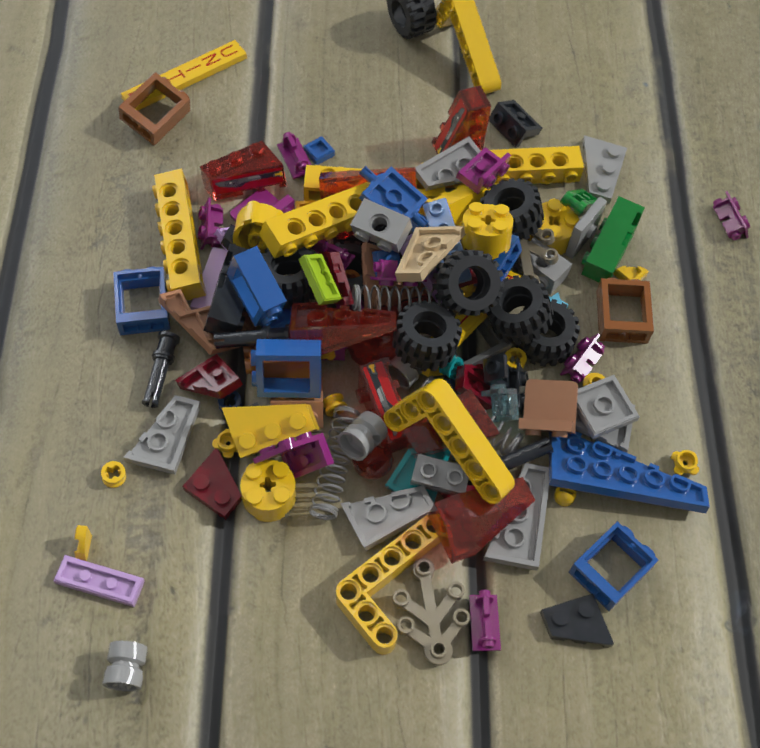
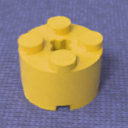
[528,199,579,255]
[233,201,283,253]
[461,202,513,259]
[240,460,296,522]

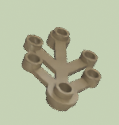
[517,228,559,283]
[392,558,470,666]

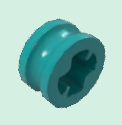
[439,355,464,379]

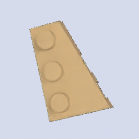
[395,226,466,282]

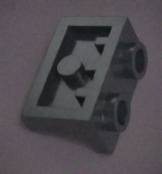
[488,100,542,147]

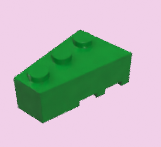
[581,196,645,283]

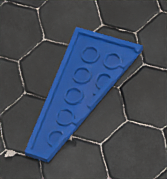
[549,431,710,514]

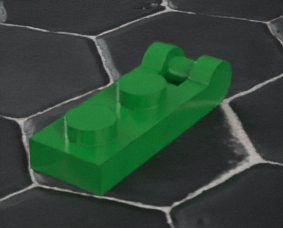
[560,189,597,216]

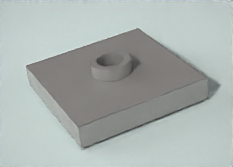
[566,197,607,259]
[577,375,640,439]

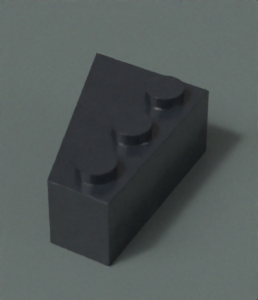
[203,243,248,334]

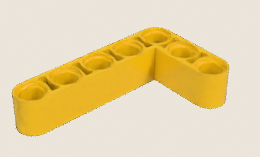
[436,0,501,96]
[384,378,515,504]
[336,513,447,655]

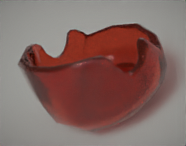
[351,445,394,480]

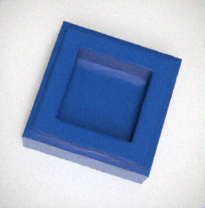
[303,136,335,165]

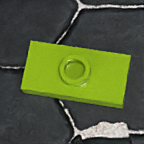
[298,254,342,305]

